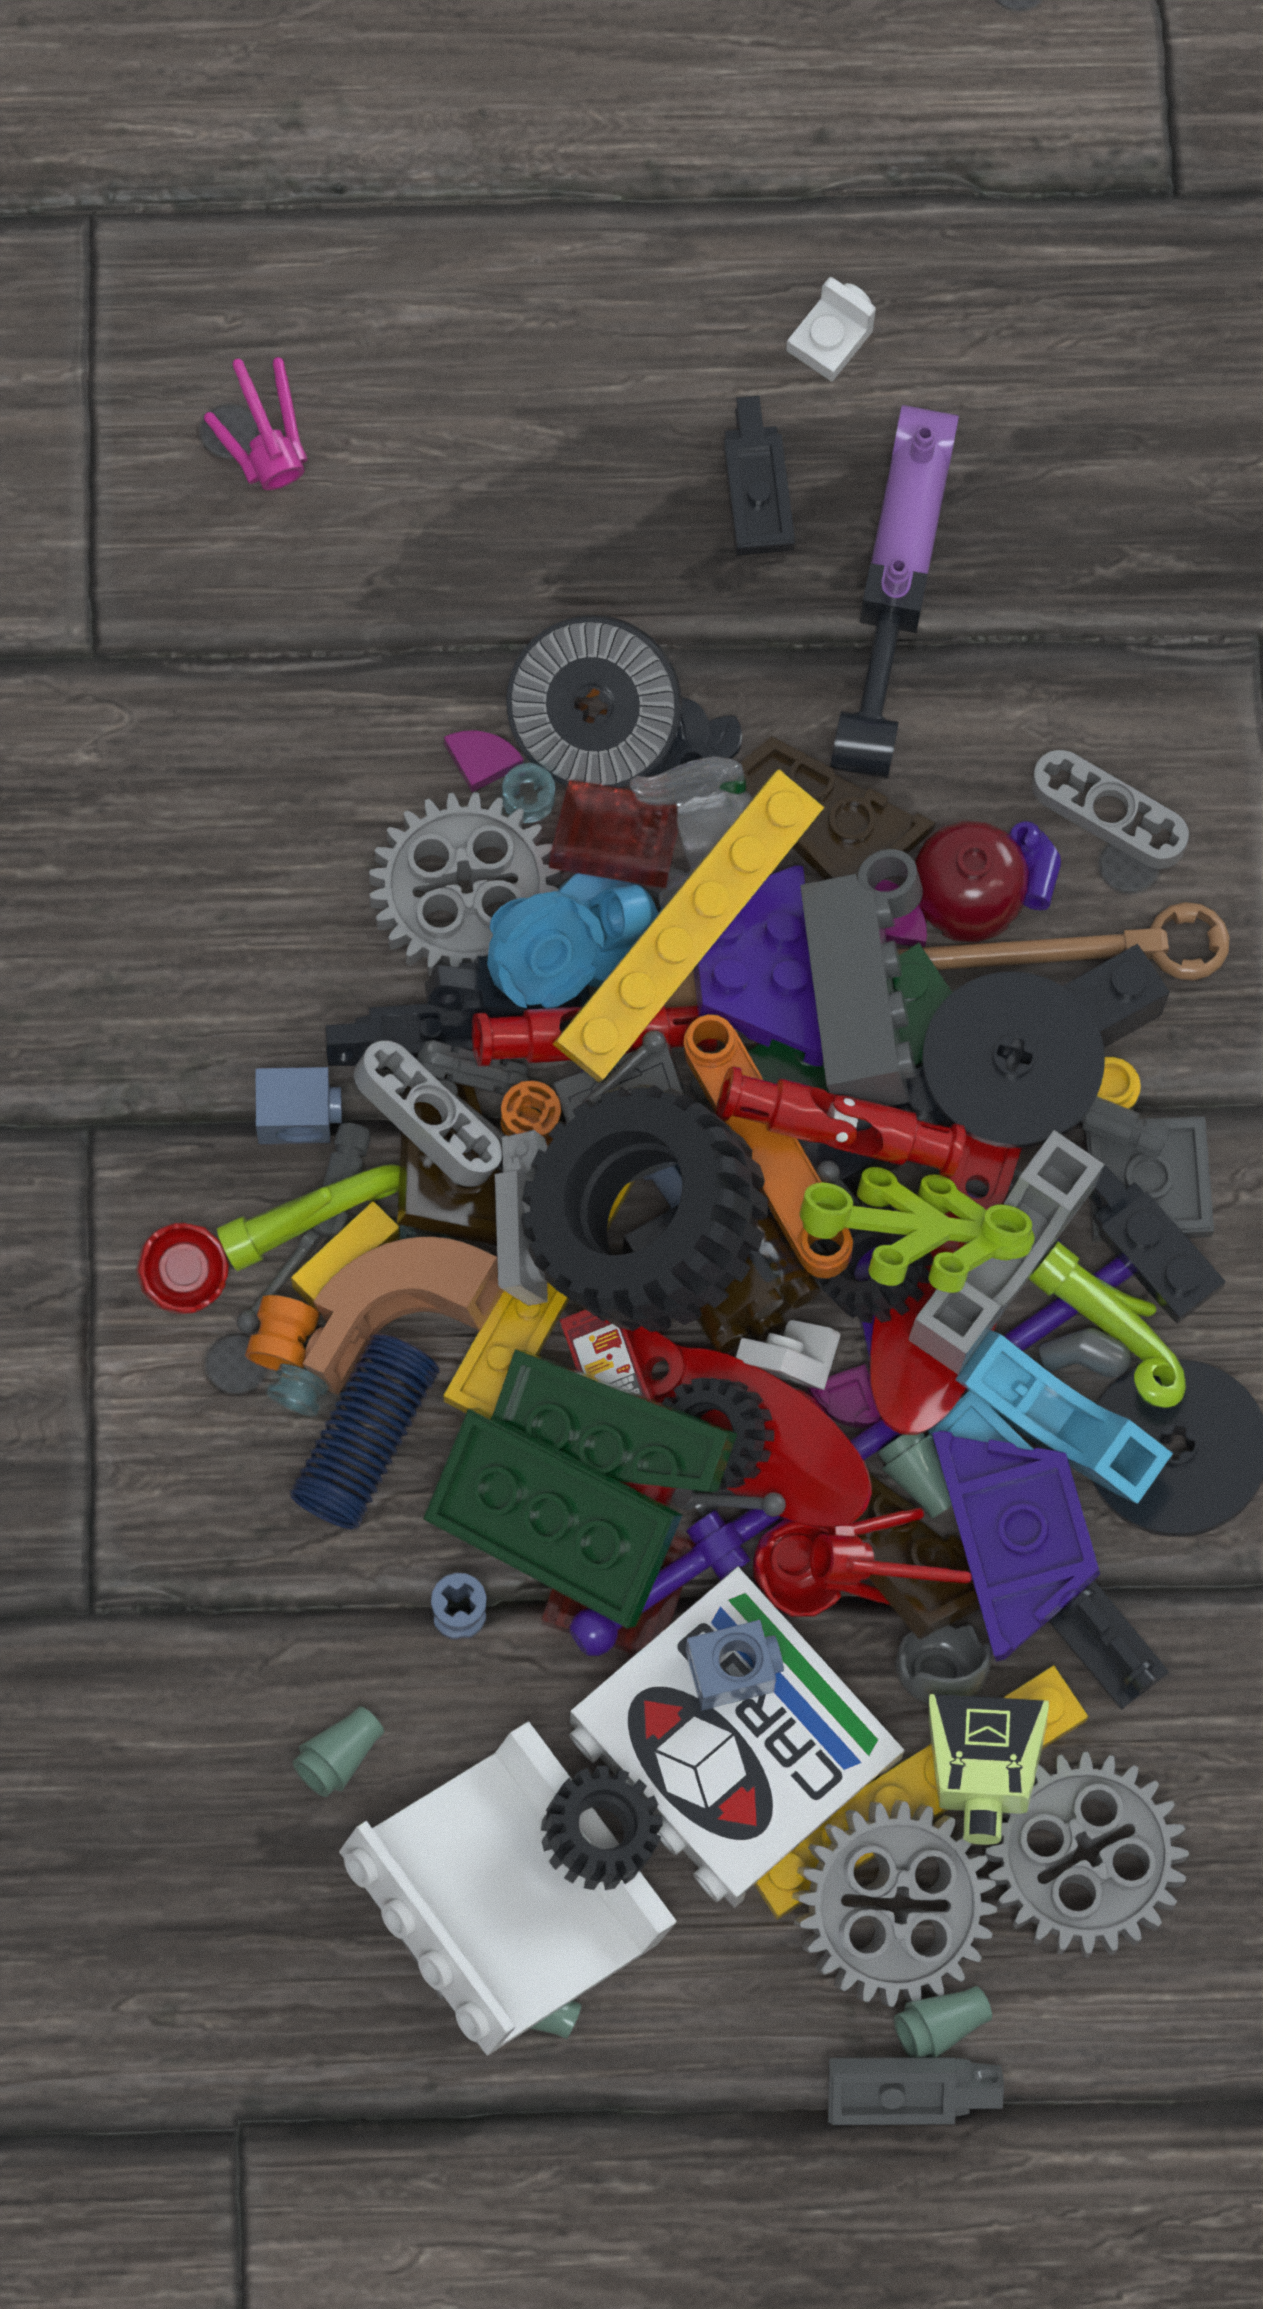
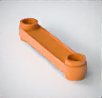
[684,1014,853,1279]

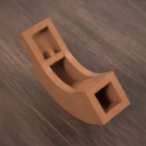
[303,1237,504,1395]

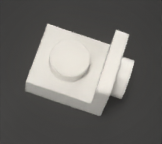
[786,277,876,382]
[736,1320,840,1390]

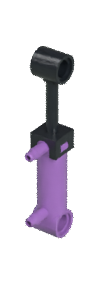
[830,405,959,780]

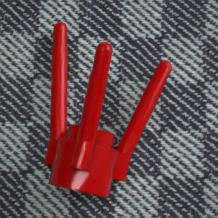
[810,1508,972,1605]

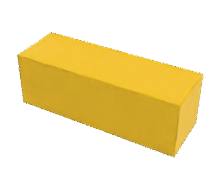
[291,1201,400,1313]

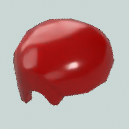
[135,1222,229,1315]
[753,1519,841,1617]

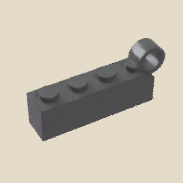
[800,849,923,1106]

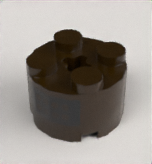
[697,1216,821,1353]

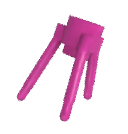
[204,357,308,490]

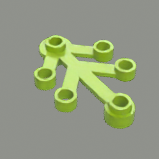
[799,1167,1035,1293]

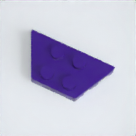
[693,866,824,1066]
[932,1431,1100,1662]

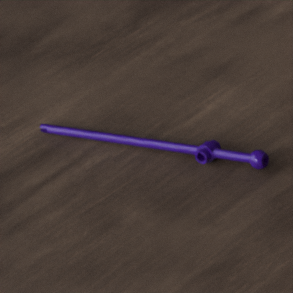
[569,1257,1133,1656]

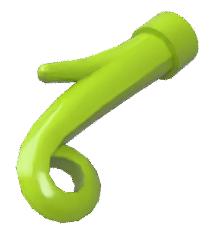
[217,1164,400,1272]
[1028,1241,1186,1408]

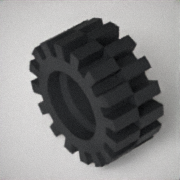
[814,1204,933,1323]
[661,1378,774,1490]
[540,1766,663,1890]

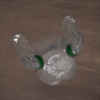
[629,756,753,910]

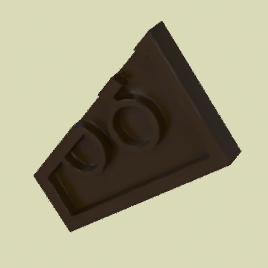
[727,736,936,880]
[397,1058,500,1245]
[853,1474,981,1640]

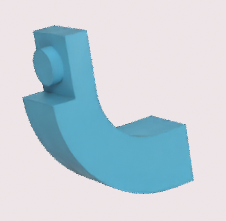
[955,1330,1173,1504]

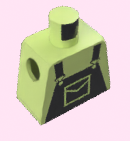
[929,1694,1049,1845]

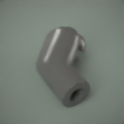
[1039,1327,1132,1378]

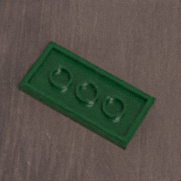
[423,1407,683,1628]

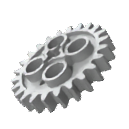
[369,792,561,976]
[984,1752,1189,1958]
[792,1800,997,2007]

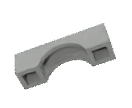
[908,1130,1105,1375]

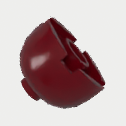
[914,820,1029,943]

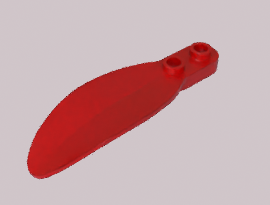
[870,1135,1022,1435]
[631,1326,872,1528]

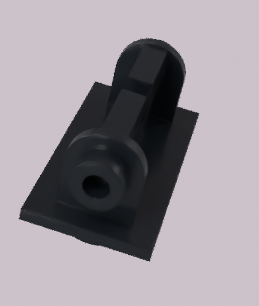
[1048,1581,1169,1710]

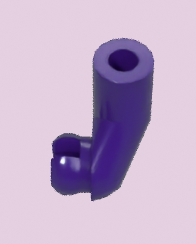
[1009,821,1061,911]

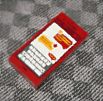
[560,1310,655,1401]

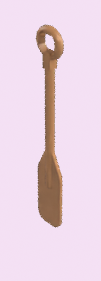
[664,902,1230,1007]

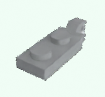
[495,1130,548,1306]

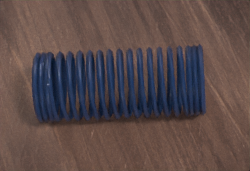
[289,1333,440,1530]

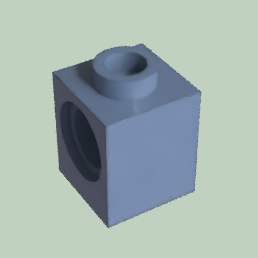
[256,1067,342,1144]
[685,1620,784,1711]

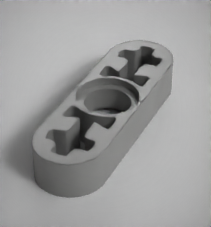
[1032,750,1189,869]
[354,1041,502,1187]

